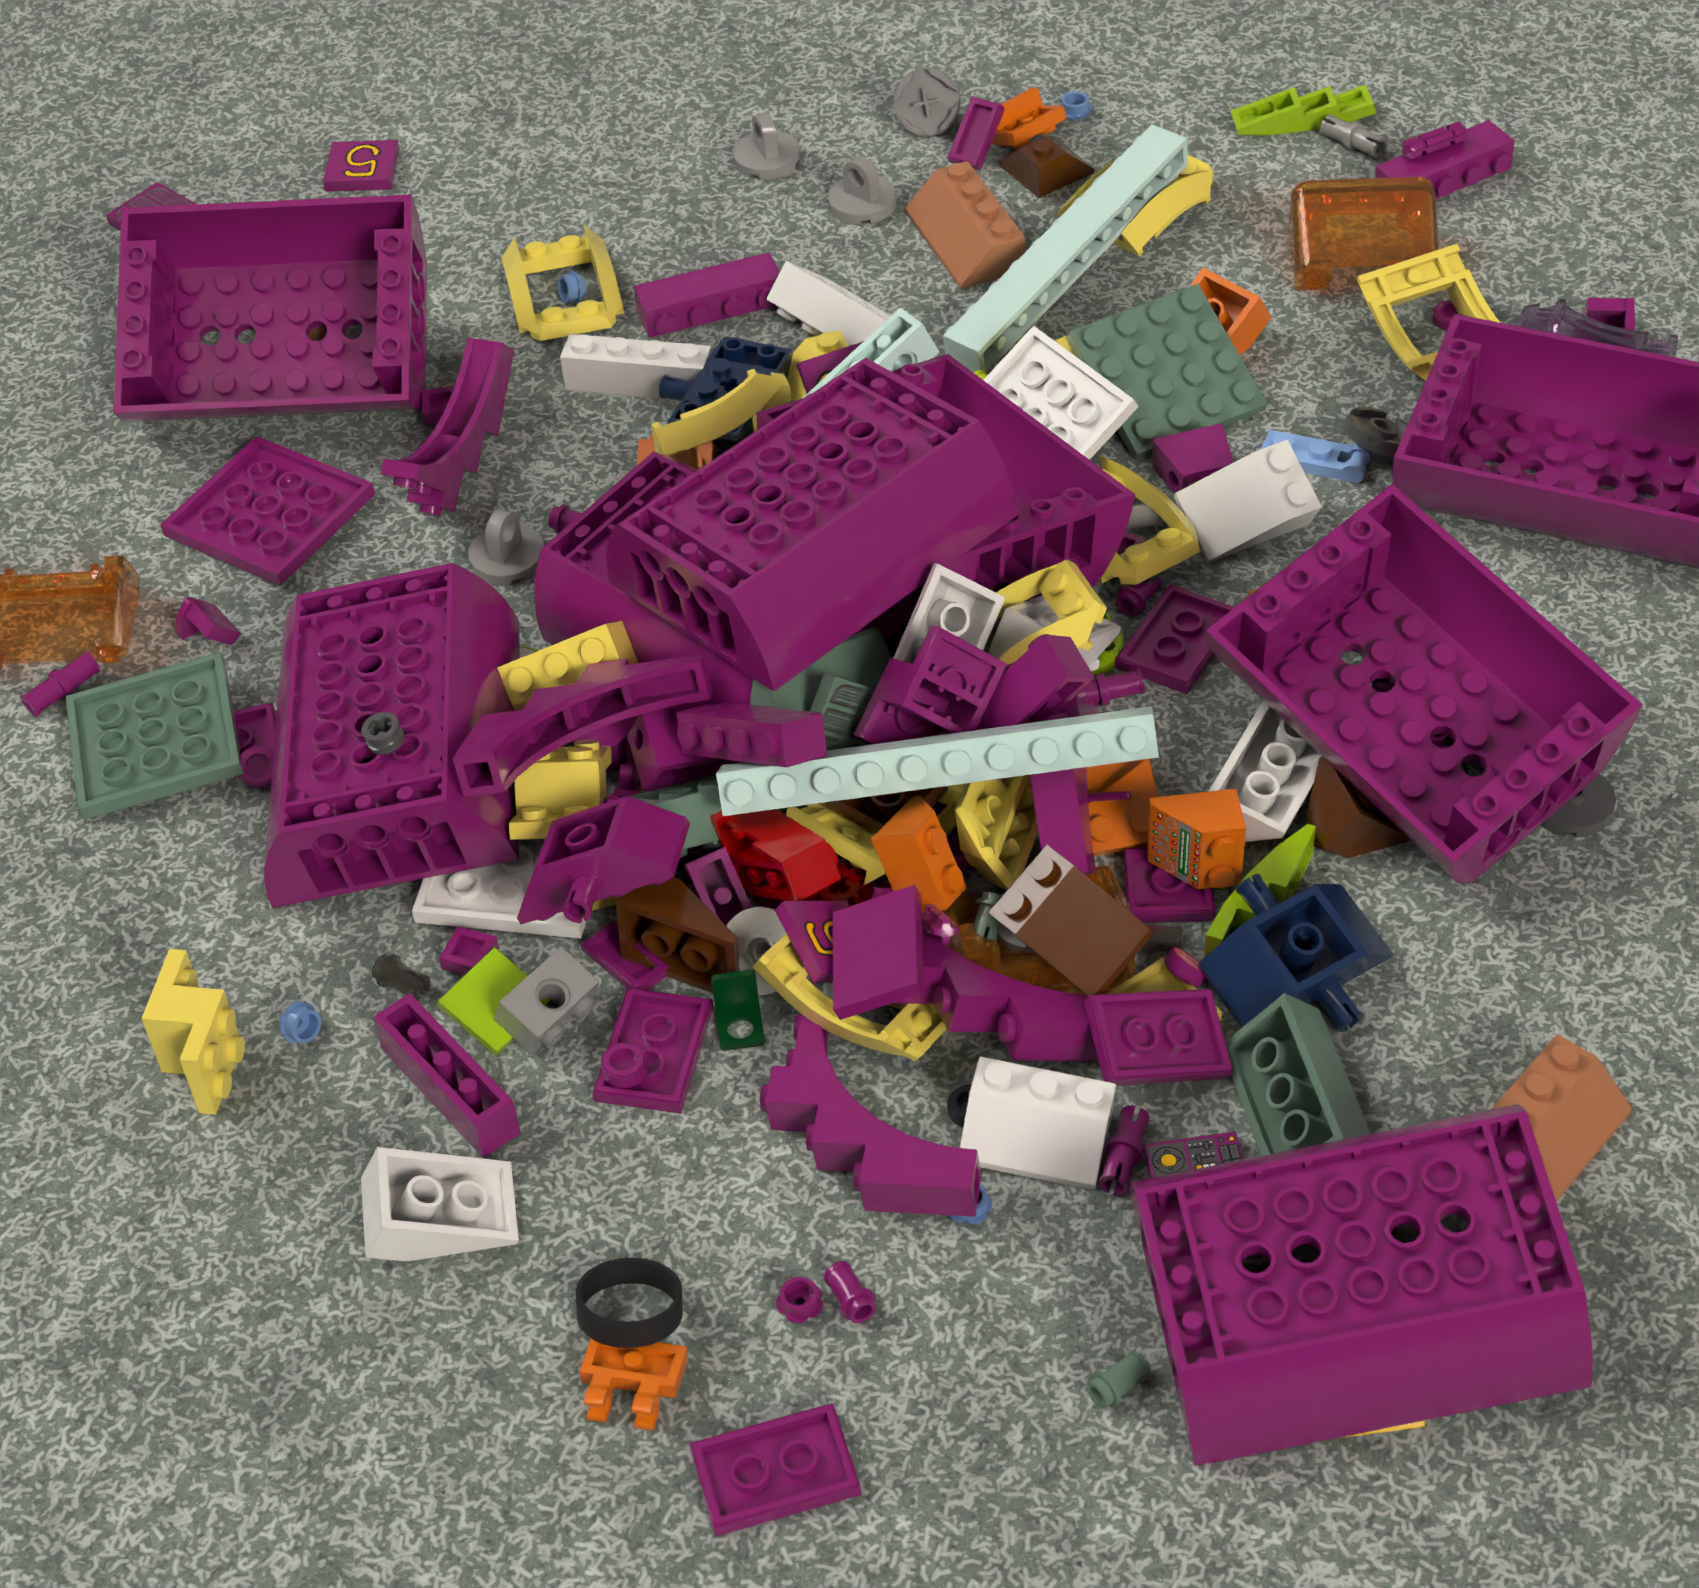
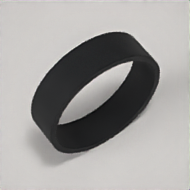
[576,1258,683,1348]

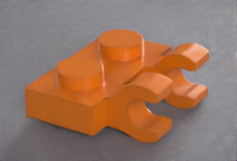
[579,1339,688,1431]

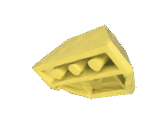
[955,775,1038,890]

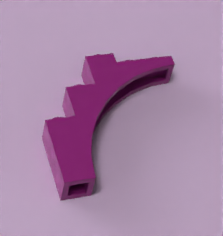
[381,337,514,517]
[453,654,713,797]
[1030,690,1099,875]
[871,887,1098,1061]
[760,1014,982,1217]

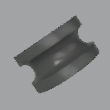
[361,712,405,755]

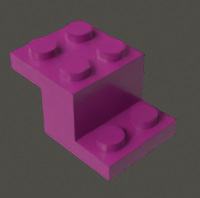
[854,625,1007,745]

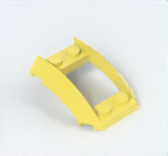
[1057,155,1214,256]
[501,224,624,341]
[1357,244,1501,381]
[651,369,791,470]
[1098,455,1200,585]
[995,560,1107,666]
[786,784,965,886]
[753,933,947,1062]

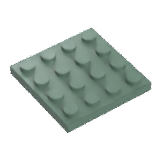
[1066,284,1268,460]
[65,652,244,820]

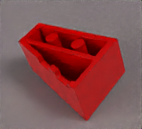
[710,809,841,901]

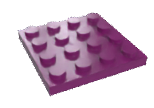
[160,436,375,586]

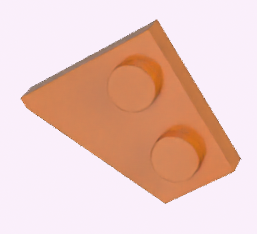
[1088,760,1158,856]

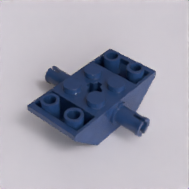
[659,336,792,446]
[1197,874,1393,1033]

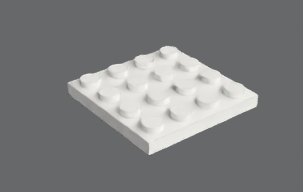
[984,326,1139,460]
[412,799,608,939]

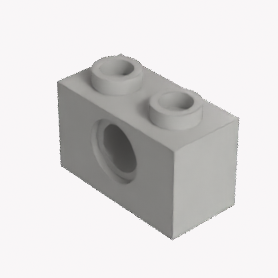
[494,946,599,1055]

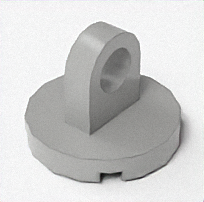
[893,68,960,136]
[733,112,801,180]
[828,156,896,225]
[468,509,544,586]

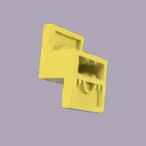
[509,740,612,840]
[141,949,245,1115]

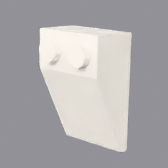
[1173,439,1322,563]
[988,595,1121,667]
[361,1147,519,1261]

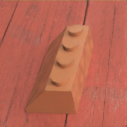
[905,161,1025,290]
[1492,1034,1632,1202]

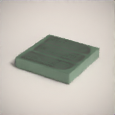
[810,672,876,751]

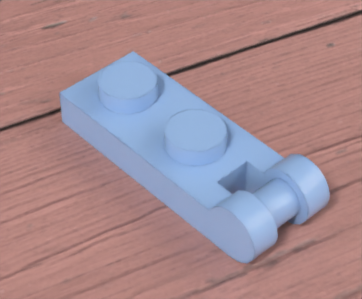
[1261,430,1373,483]

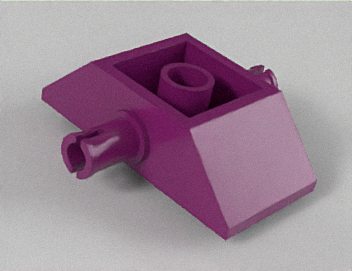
[517,795,690,925]

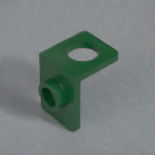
[711,969,765,1051]

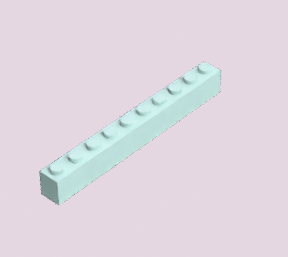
[943,124,1188,373]
[716,706,1159,816]

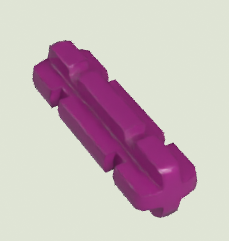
[1401,122,1467,160]
[922,904,959,944]

